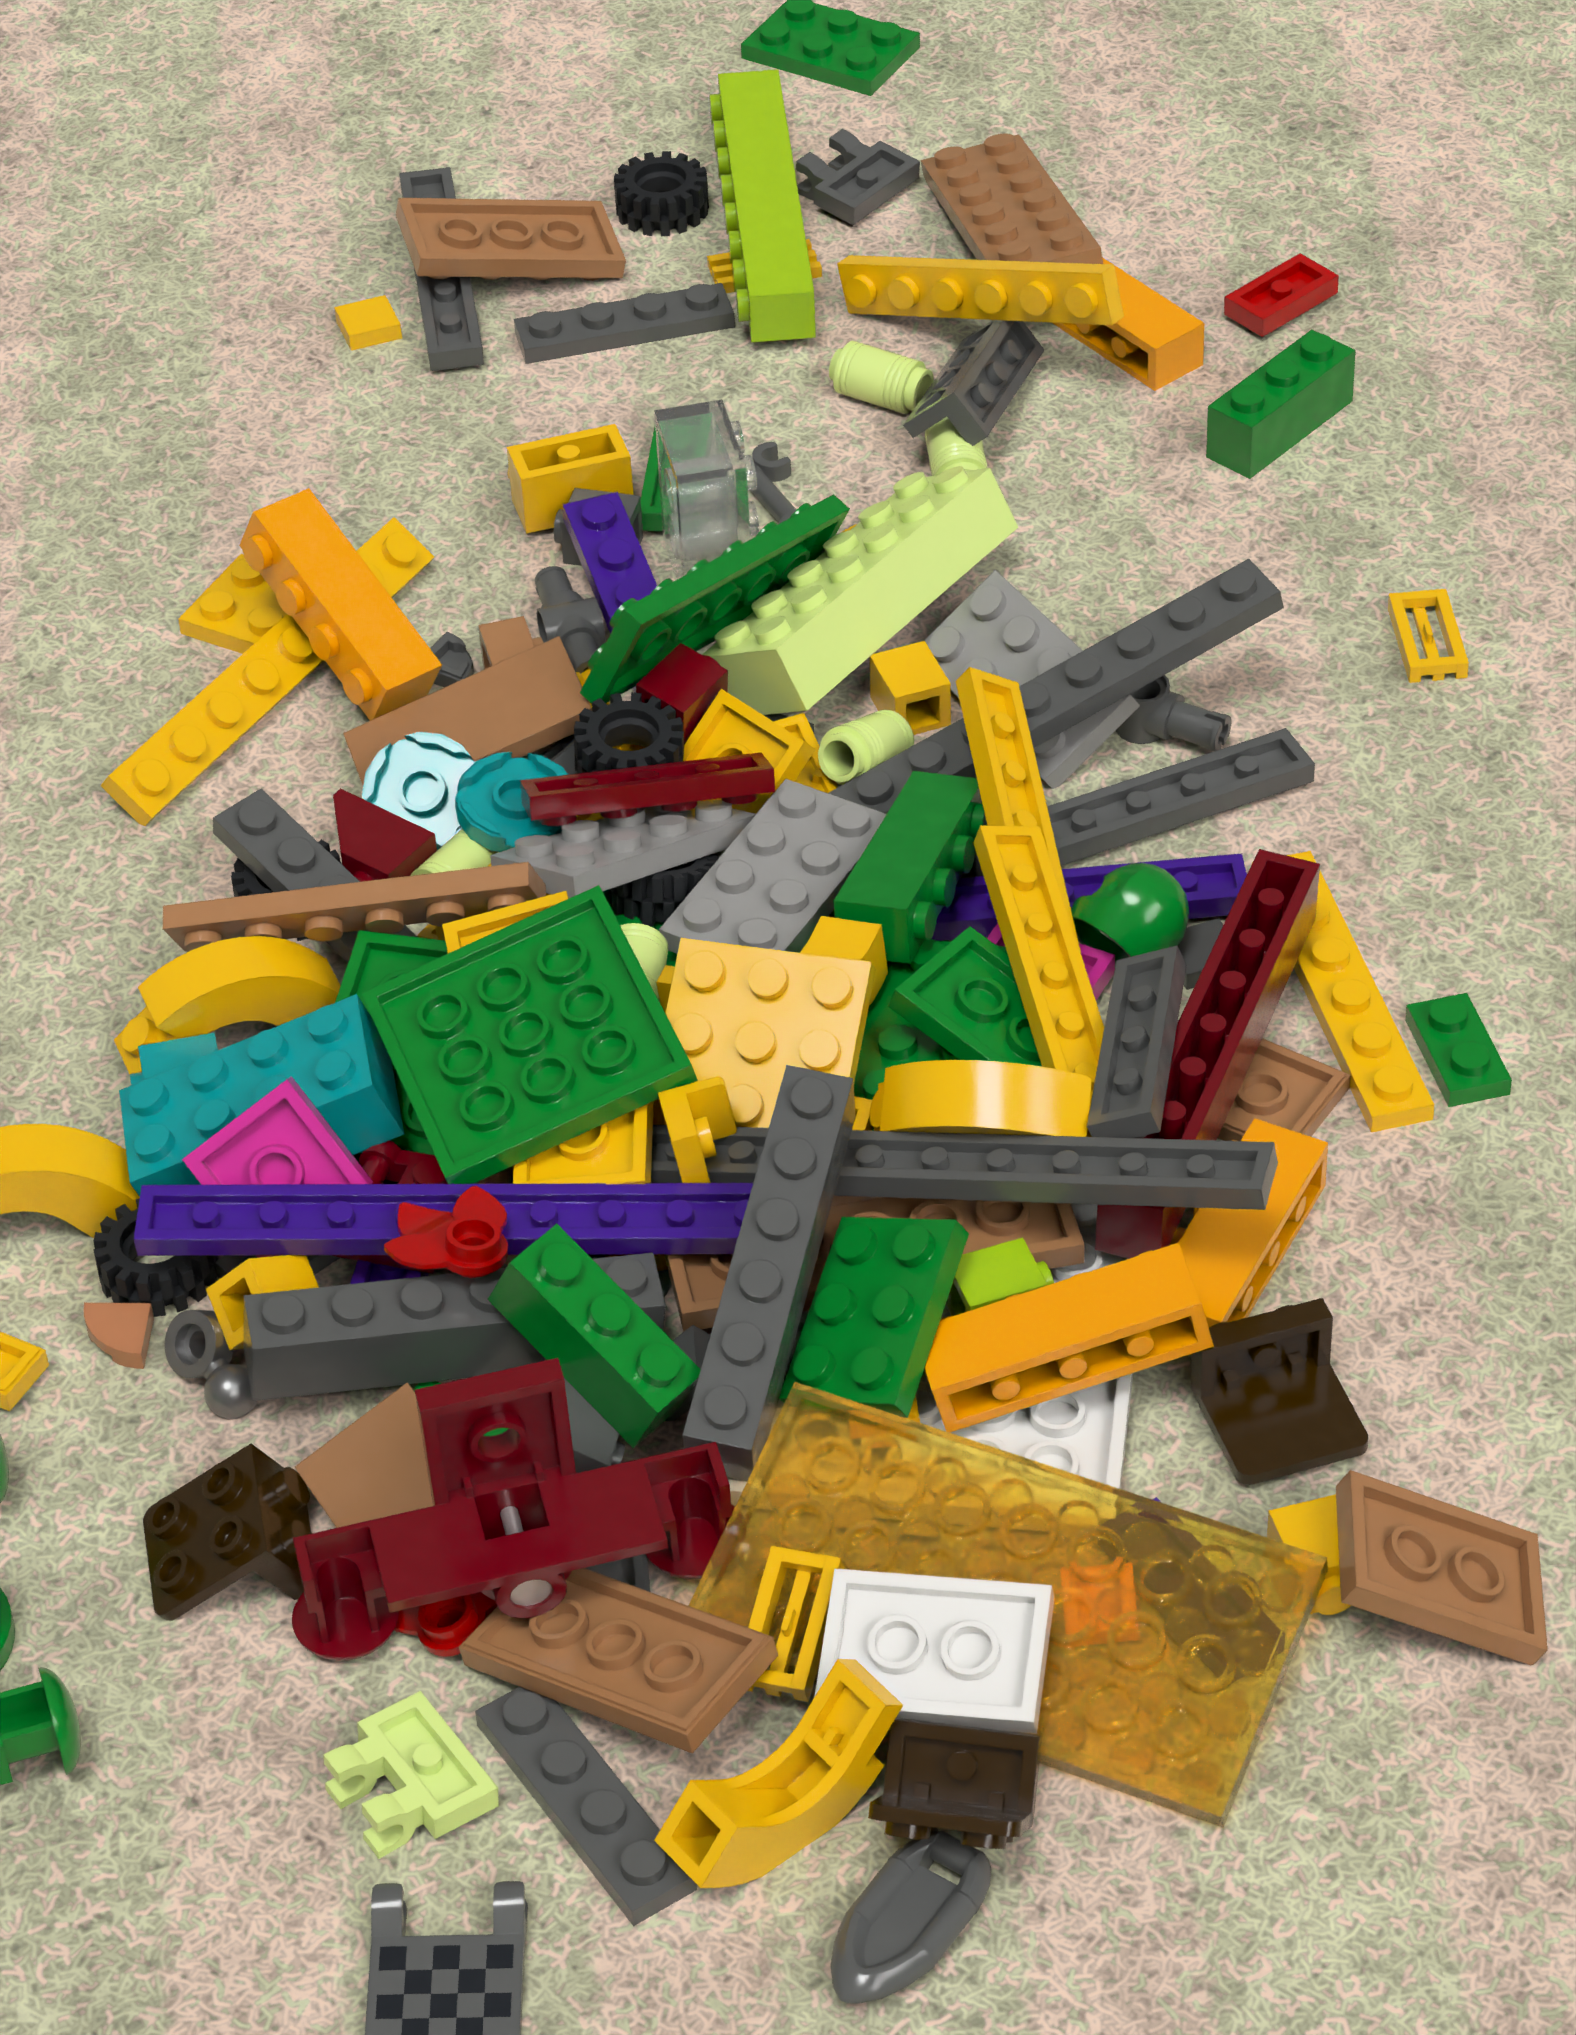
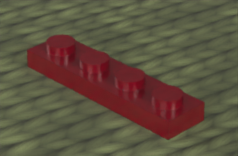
[520,752,775,826]

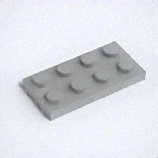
[924,570,1140,789]
[659,779,886,954]
[490,800,756,898]

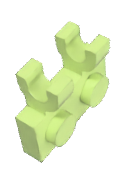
[323,1691,499,1859]

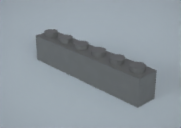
[682,1065,856,1484]
[244,1253,666,1401]

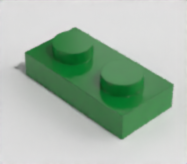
[1405,993,1512,1107]

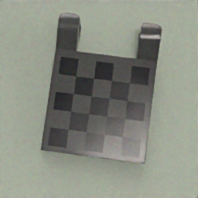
[365,1881,528,2035]

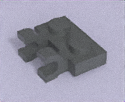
[796,129,920,225]

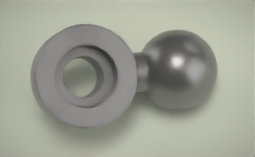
[165,1310,257,1419]

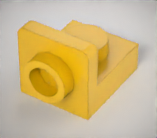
[658,1076,737,1183]

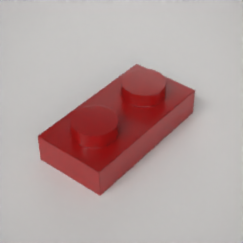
[1224,253,1339,337]

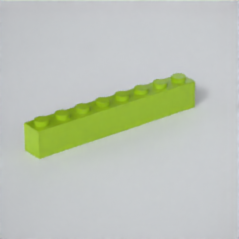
[709,69,816,342]

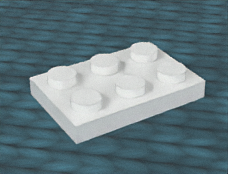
[814,1569,1055,1734]

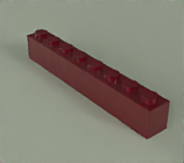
[1095,849,1320,1259]

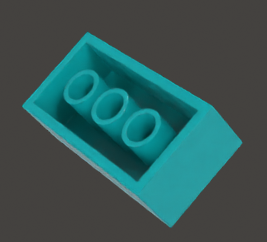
[119,994,404,1196]

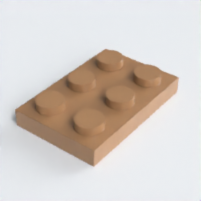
[1336,1470,1548,1665]

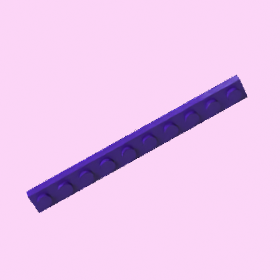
[134,1183,753,1256]

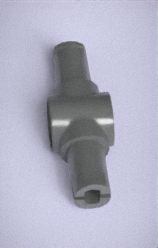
[535,566,606,673]
[1116,675,1232,752]

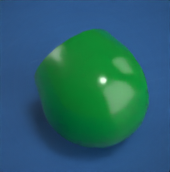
[1071,863,1189,965]

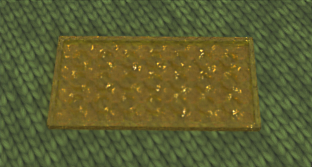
[688,1382,1328,1828]

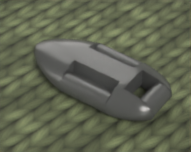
[830,1831,991,2004]

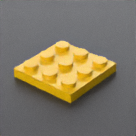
[653,938,876,1128]

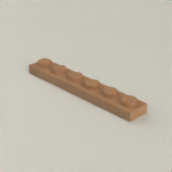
[163,862,546,952]

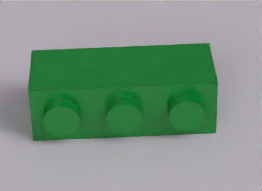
[1206,329,1356,479]
[487,1224,701,1448]

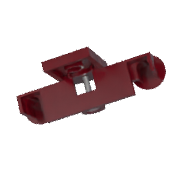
[292,1358,747,1661]

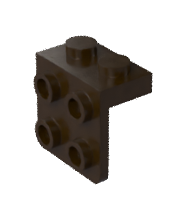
[1190,1298,1368,1485]
[143,1443,312,1621]
[868,1718,1042,1849]

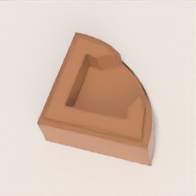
[84,1302,154,1369]

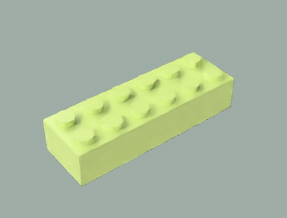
[702,466,1019,715]

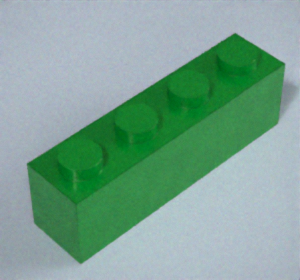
[834,771,987,964]

